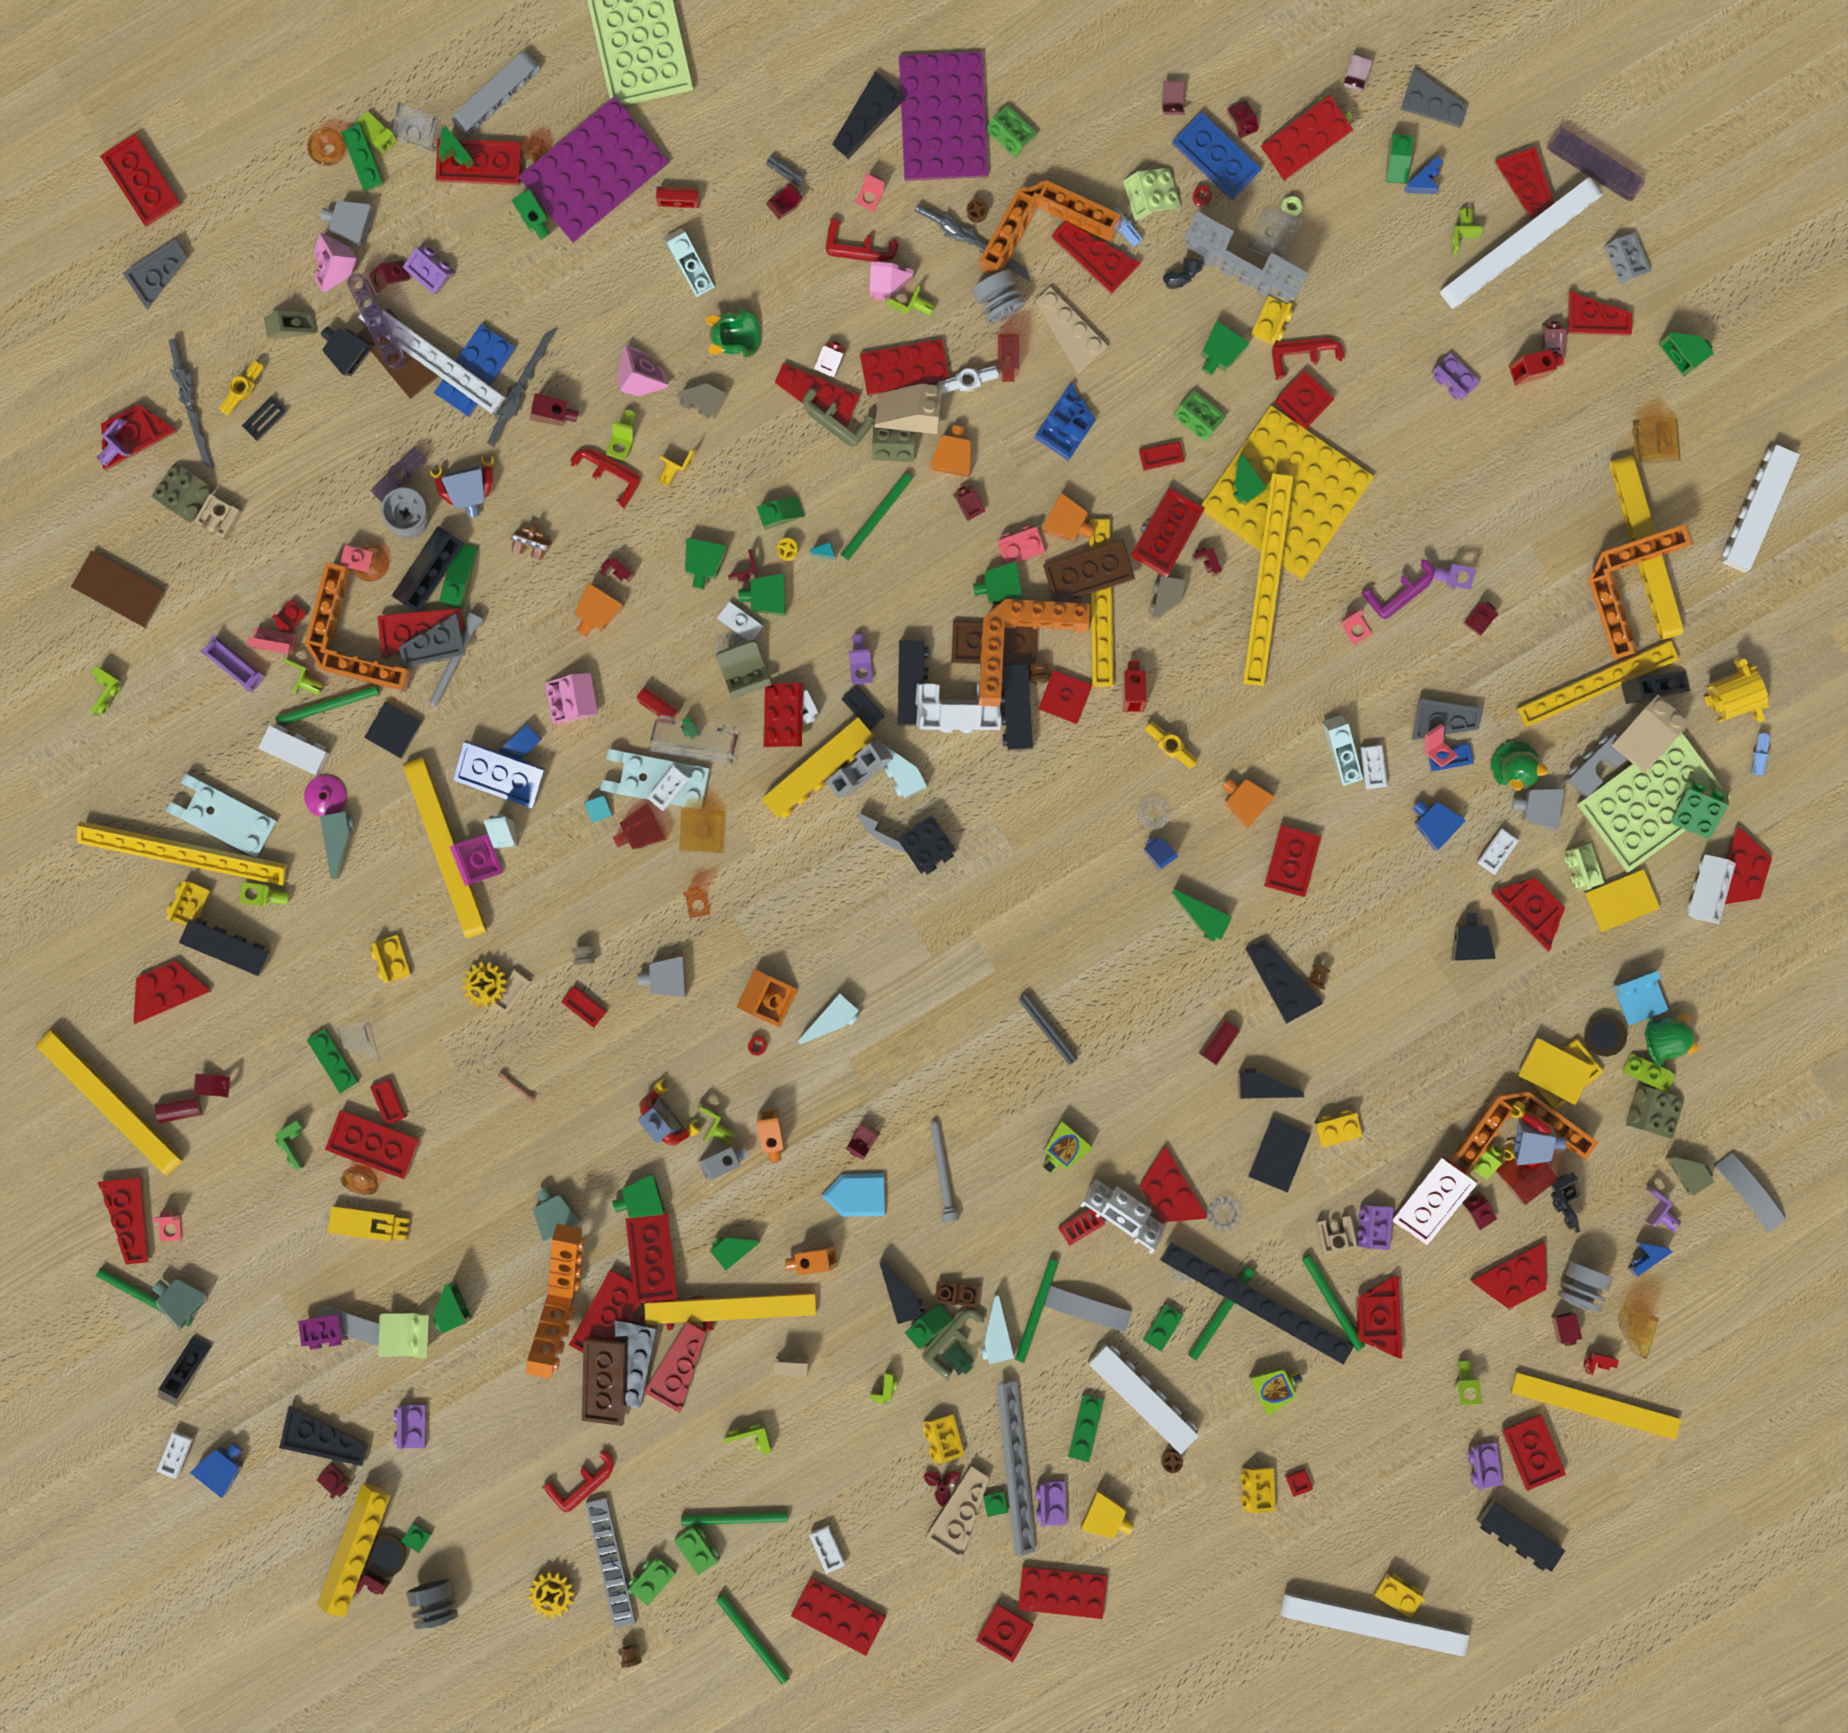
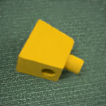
[1080,1489,1134,1539]

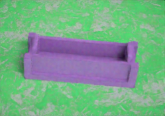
[200,635,265,693]

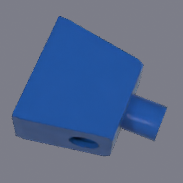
[1412,800,1466,851]
[190,1443,243,1498]

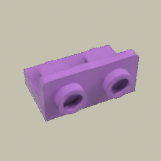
[403,246,455,294]
[1432,353,1480,401]
[1357,1204,1394,1250]
[394,1404,426,1450]
[1467,1442,1502,1491]
[1035,1480,1067,1527]

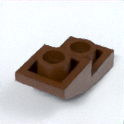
[934,1281,982,1308]

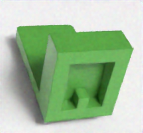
[275,1120,305,1170]

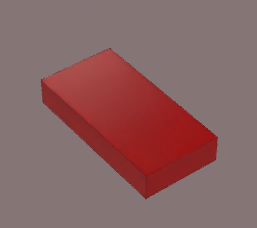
[1139,441,1184,472]
[561,986,608,1028]
[370,1078,406,1126]

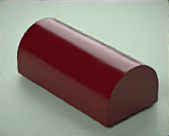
[1199,1019,1240,1066]
[155,1095,203,1123]

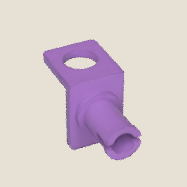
[96,418,131,466]
[1433,564,1476,590]
[849,634,873,685]
[1646,1186,1681,1231]

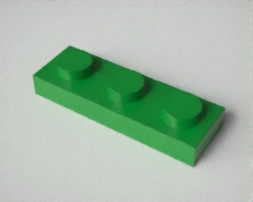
[341,124,385,192]
[307,1029,359,1094]
[1068,1394,1104,1462]

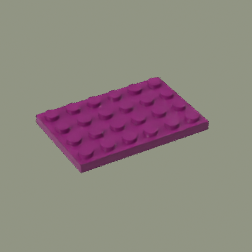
[899,52,988,181]
[518,96,669,243]

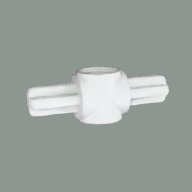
[937,366,999,394]

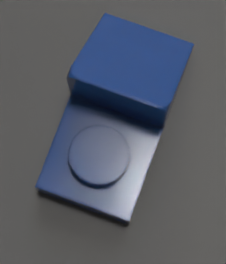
[1404,156,1443,194]
[1628,1241,1672,1277]

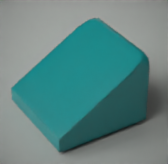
[810,542,836,560]
[584,796,612,823]

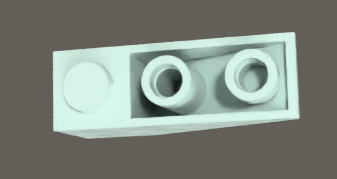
[664,228,714,297]
[1322,715,1363,786]
[876,741,927,799]
[484,814,517,849]

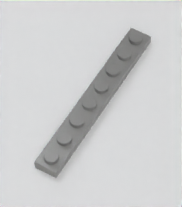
[997,1381,1036,1556]

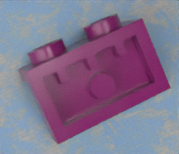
[298,1314,349,1350]

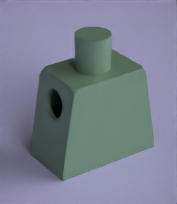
[533,1187,582,1241]
[152,1279,207,1332]

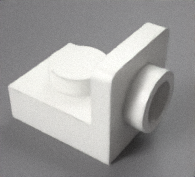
[803,690,819,725]

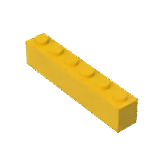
[762,717,875,819]
[317,1483,390,1617]

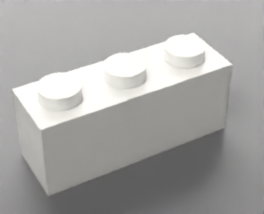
[258,725,330,776]
[1688,855,1736,924]

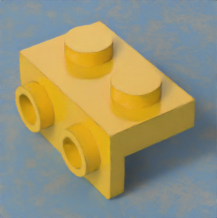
[166,880,211,926]

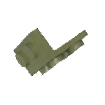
[872,413,915,462]
[152,463,214,523]
[716,640,771,699]
[1626,1085,1684,1139]

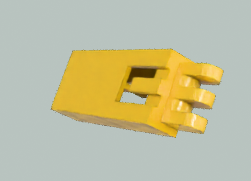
[327,1206,410,1241]

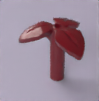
[923,1471,961,1506]

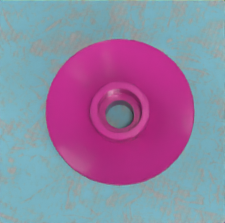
[304,775,347,817]

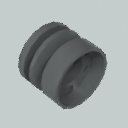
[406,1579,459,1629]

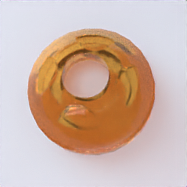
[307,127,346,166]
[352,544,389,582]
[340,1164,379,1195]

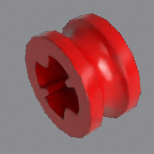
[1192,186,1212,207]
[748,1036,767,1056]

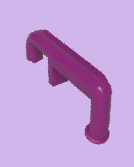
[1361,559,1435,619]

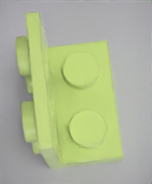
[1123,168,1181,221]
[1564,843,1604,891]
[378,1313,429,1358]

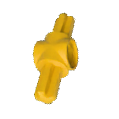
[219,360,264,415]
[1144,721,1198,769]

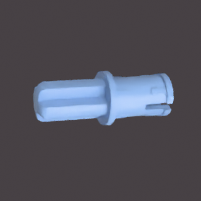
[1113,207,1142,246]
[1751,733,1770,776]

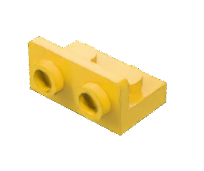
[1251,296,1294,345]
[370,935,412,983]
[1314,1109,1363,1148]
[923,1414,965,1463]
[1240,1467,1276,1514]
[1373,1573,1426,1619]

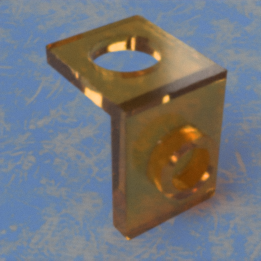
[683,886,710,918]

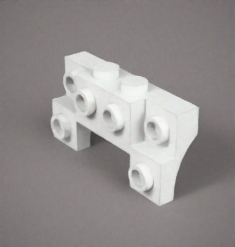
[915,683,1001,733]
[1080,1179,1166,1254]

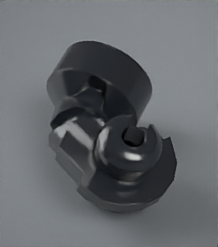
[1163,257,1204,289]

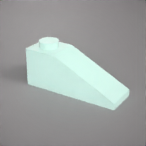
[798,994,859,1044]
[981,1294,1014,1364]

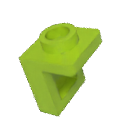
[1473,1143,1504,1180]
[870,1372,897,1404]

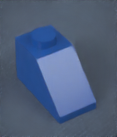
[1143,837,1178,871]

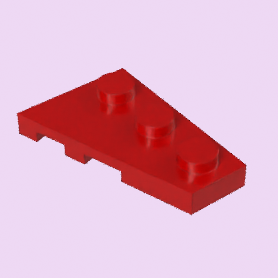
[1567,291,1632,336]

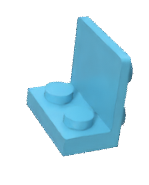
[1613,971,1668,1025]

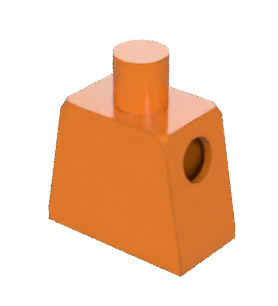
[930,426,971,478]
[1042,493,1096,542]
[575,583,624,637]
[1222,778,1275,829]
[757,1110,784,1162]
[785,1245,838,1275]

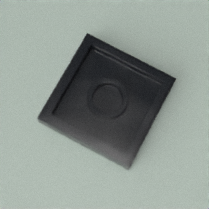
[364,701,423,759]

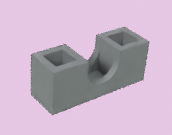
[1566,734,1626,798]
[827,742,894,798]

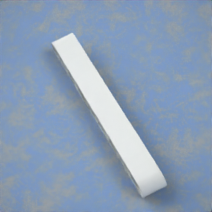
[1440,177,1603,310]
[1280,1593,1470,1656]

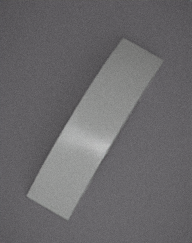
[857,813,907,854]
[1715,1153,1785,1232]
[1044,1286,1132,1332]
[319,1304,379,1345]

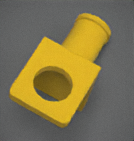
[657,449,697,487]

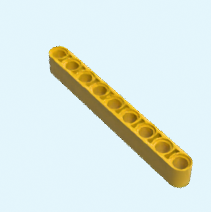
[1610,455,1683,640]
[403,756,487,939]
[35,1029,184,1176]

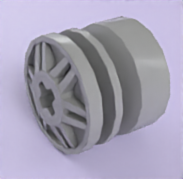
[972,270,1027,324]
[381,488,429,539]
[1558,1261,1613,1312]

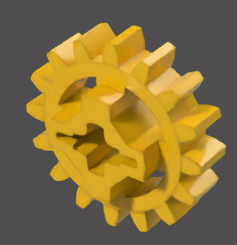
[461,962,508,1008]
[528,1571,575,1619]

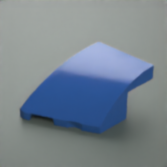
[1034,383,1096,461]

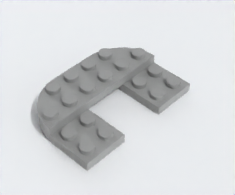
[1185,211,1309,303]

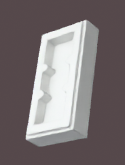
[717,602,763,641]
[1360,745,1387,789]
[647,765,690,811]
[1477,828,1519,875]
[156,1431,194,1479]
[809,1525,846,1574]

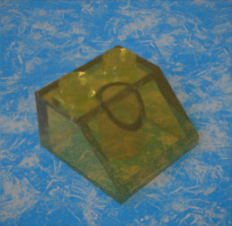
[1632,415,1681,463]
[679,808,725,853]
[1618,1306,1659,1359]

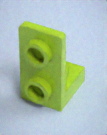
[354,111,398,155]
[90,666,122,716]
[1623,1054,1676,1093]
[723,1423,772,1455]

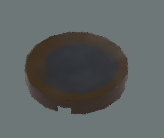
[1584,1014,1627,1057]
[365,1533,407,1578]

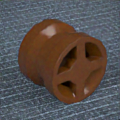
[967,198,988,223]
[1028,663,1050,684]
[1161,1449,1183,1473]
[618,1644,642,1668]

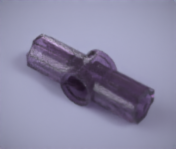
[370,446,428,502]

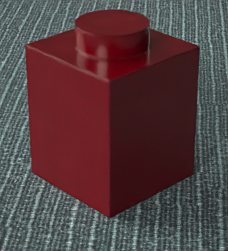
[1551,1312,1582,1346]

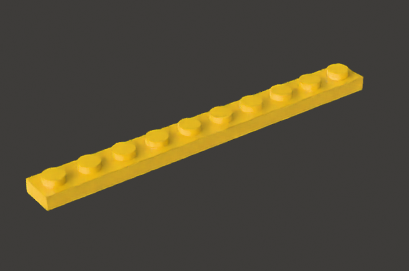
[1243,473,1293,686]
[77,821,286,886]

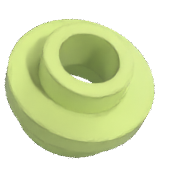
[1281,196,1302,217]

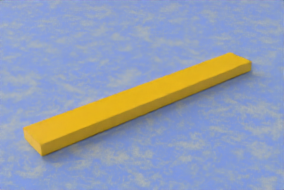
[1089,519,1114,687]
[1516,640,1679,728]
[645,1293,816,1324]
[1510,1372,1681,1440]

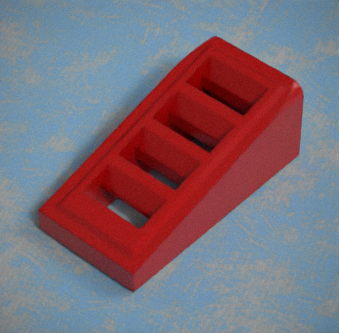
[1058,1208,1105,1246]

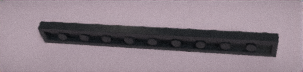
[1159,1241,1354,1365]

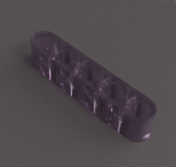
[1547,128,1645,201]
[347,273,406,371]

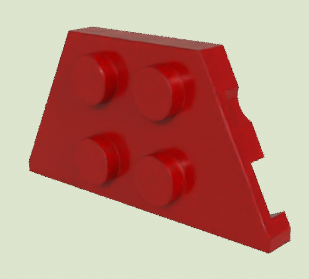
[101,404,177,470]
[1725,827,1772,904]
[1490,878,1565,952]
[133,961,211,1024]
[1139,1147,1208,1222]
[1471,1242,1547,1309]
[1356,1276,1403,1359]

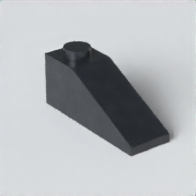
[1621,671,1690,704]
[1238,1068,1304,1099]
[879,1260,925,1324]
[158,1336,212,1407]

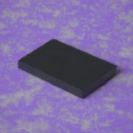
[1248,1118,1311,1193]

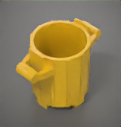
[1704,657,1769,723]

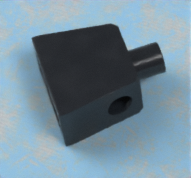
[321,326,374,376]
[1451,913,1495,961]

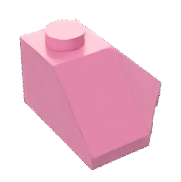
[314,233,357,292]
[870,261,914,300]
[616,345,668,396]

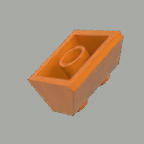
[736,969,798,1027]

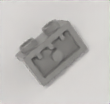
[1605,233,1651,284]

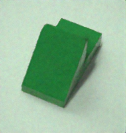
[438,125,474,169]

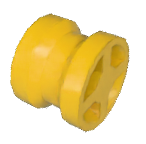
[777,538,798,561]

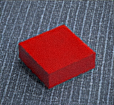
[1285,1469,1313,1497]

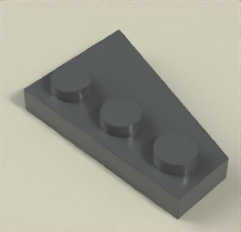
[1401,68,1468,128]
[123,239,188,309]
[399,613,466,668]
[1411,698,1483,740]

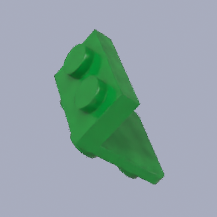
[1672,778,1729,838]

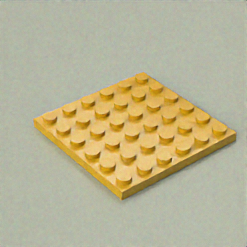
[1201,406,1374,580]

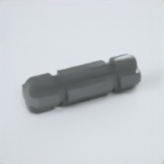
[766,155,804,186]

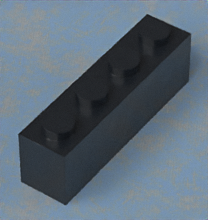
[391,526,464,613]
[897,640,929,727]
[1000,664,1033,751]
[179,917,270,976]
[1477,1499,1566,1572]

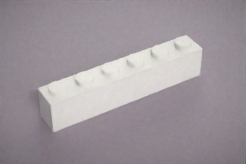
[1722,444,1800,573]
[1088,1344,1198,1454]

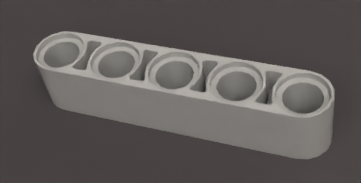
[451,51,540,136]

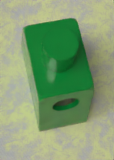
[511,189,551,240]
[1201,321,1250,376]
[685,538,727,590]
[973,562,1023,604]
[738,574,786,616]
[612,1174,665,1218]

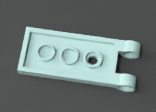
[600,749,710,810]
[165,773,278,858]

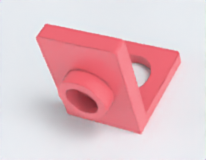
[855,173,885,212]
[340,545,373,573]
[1341,610,1372,645]
[1425,724,1457,767]
[152,1211,182,1241]

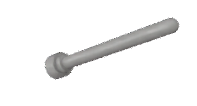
[430,612,484,707]
[930,1120,959,1222]

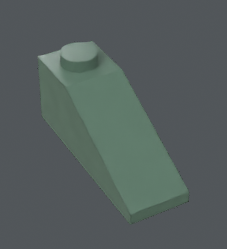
[320,812,355,879]

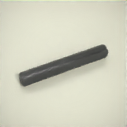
[1019,994,1078,1064]

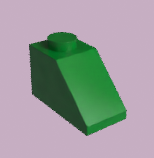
[1385,134,1413,184]
[1232,454,1267,506]
[757,497,804,530]
[710,1236,760,1271]
[904,1304,954,1349]

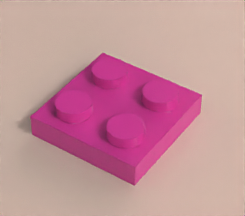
[450,834,503,886]

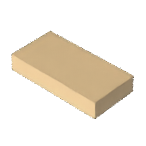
[490,969,532,1016]

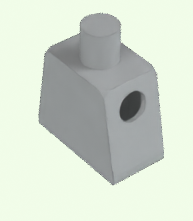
[321,201,374,248]
[1512,789,1564,831]
[637,957,686,997]
[698,1146,749,1181]

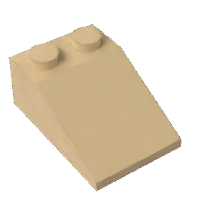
[874,384,943,434]
[1612,695,1691,773]

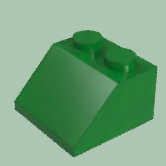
[1658,332,1714,377]
[433,1280,472,1334]

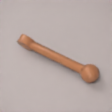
[498,1072,535,1103]

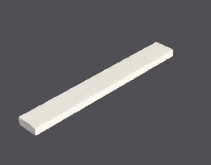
[358,301,505,415]

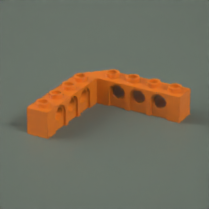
[979,180,1121,275]
[1588,524,1694,660]
[305,562,411,692]
[978,599,1090,707]
[1449,1091,1599,1174]
[526,1223,585,1379]

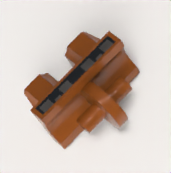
[510,523,552,560]

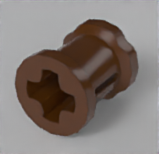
[1307,964,1331,990]

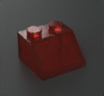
[1496,1158,1558,1205]

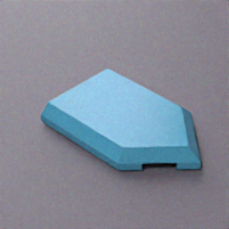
[821,1173,885,1217]

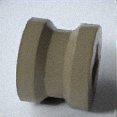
[572,946,595,965]

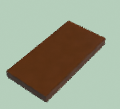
[358,308,439,399]
[1043,539,1136,603]
[71,551,166,628]
[951,621,1037,666]
[582,1337,627,1426]

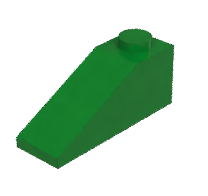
[439,544,478,609]
[1172,889,1232,942]

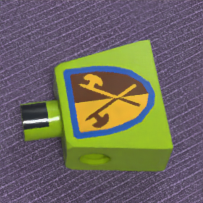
[1042,1121,1092,1174]
[1249,1367,1304,1416]

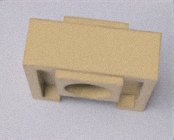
[194,494,242,540]
[1316,1216,1357,1255]
[774,1358,809,1378]

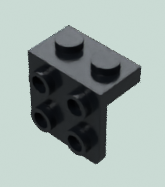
[899,816,956,875]
[1550,1172,1580,1233]

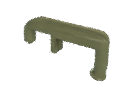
[803,388,875,447]
[922,1308,985,1381]

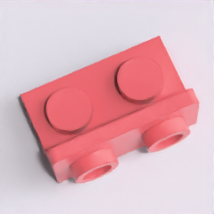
[997,525,1046,565]
[247,627,297,656]

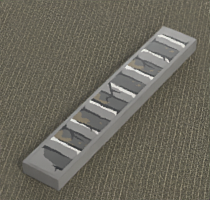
[585,1497,636,1629]

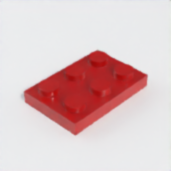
[763,683,803,748]
[1263,825,1321,898]
[1501,1414,1566,1491]

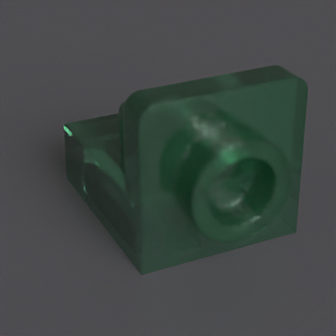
[941,1340,974,1375]

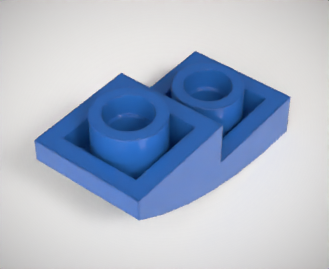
[498,724,542,759]

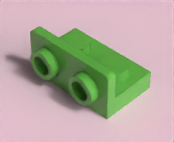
[986,105,1038,157]
[1174,390,1226,441]
[674,1525,720,1576]
[627,1556,676,1606]

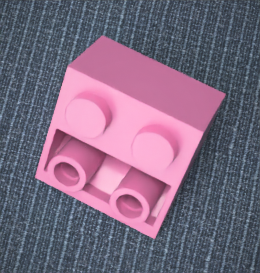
[545,673,598,724]

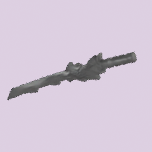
[915,204,1030,282]
[487,328,557,447]
[168,339,214,469]

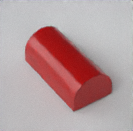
[656,186,700,208]
[636,686,680,724]

